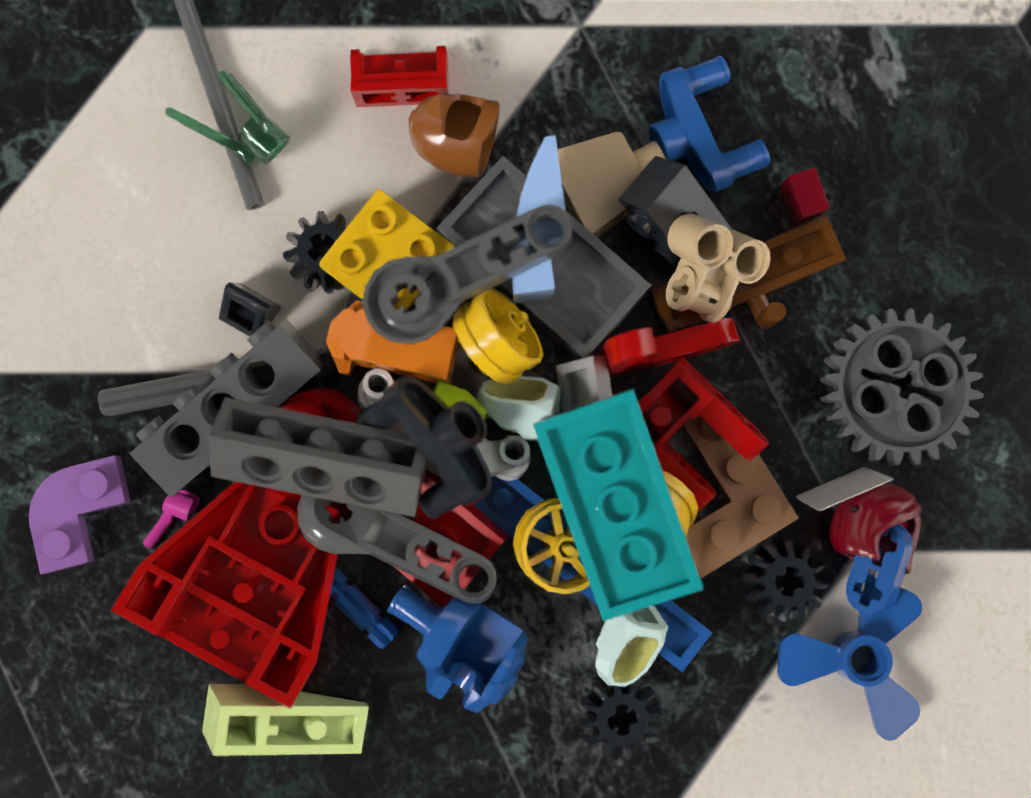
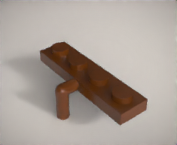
[648,216,846,334]

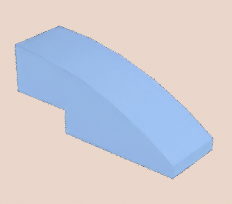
[512,136,566,303]

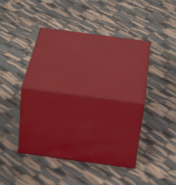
[779,168,830,227]

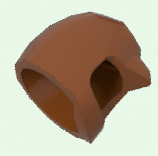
[408,94,500,178]

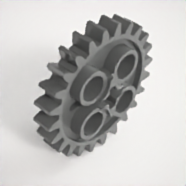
[820,308,984,466]

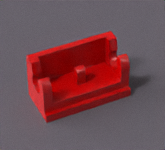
[350,46,449,107]

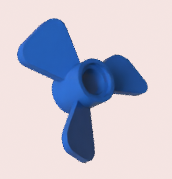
[777,577,922,741]

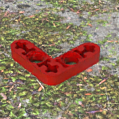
[599,318,740,379]

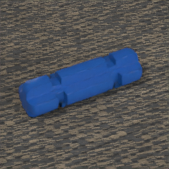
[330,568,399,649]

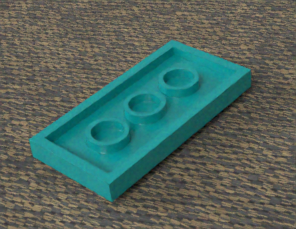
[533,388,703,621]

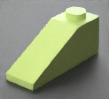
[202,684,369,756]

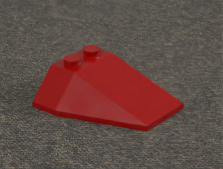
[111,481,348,709]

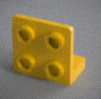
[319,188,455,312]

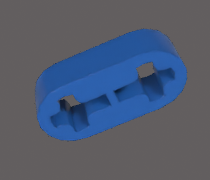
[846,524,913,614]

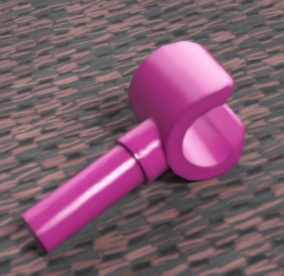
[143,490,201,549]

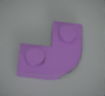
[29,455,131,574]

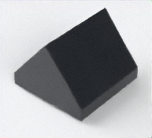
[218,282,281,337]

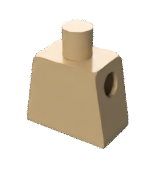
[557,132,665,238]

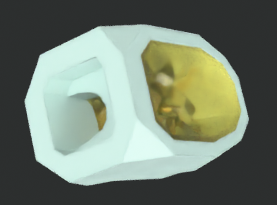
[477,376,561,441]
[595,606,668,686]

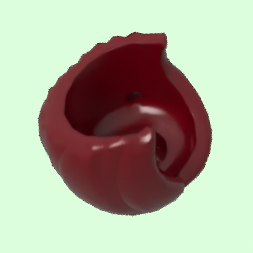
[830,482,922,574]

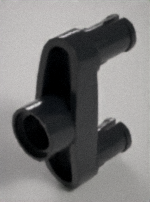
[356,377,492,519]

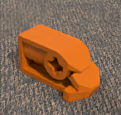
[326,300,460,384]

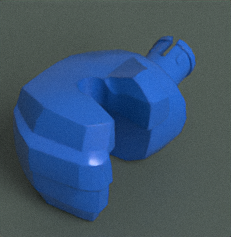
[387,584,528,713]

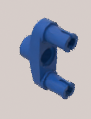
[648,56,770,193]

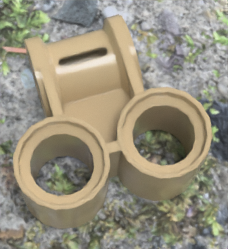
[666,213,771,323]

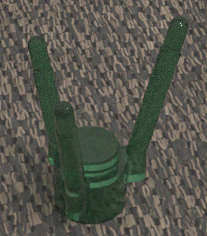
[165,70,290,165]

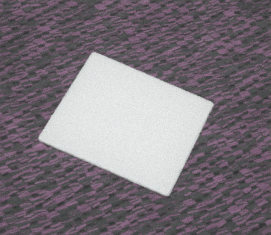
[795,467,893,511]

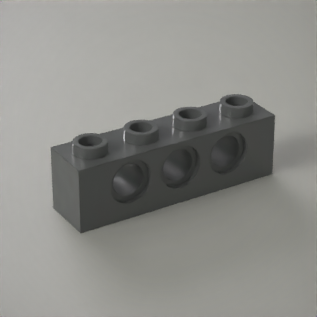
[129,319,326,497]
[209,398,427,517]

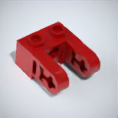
[638,356,769,513]

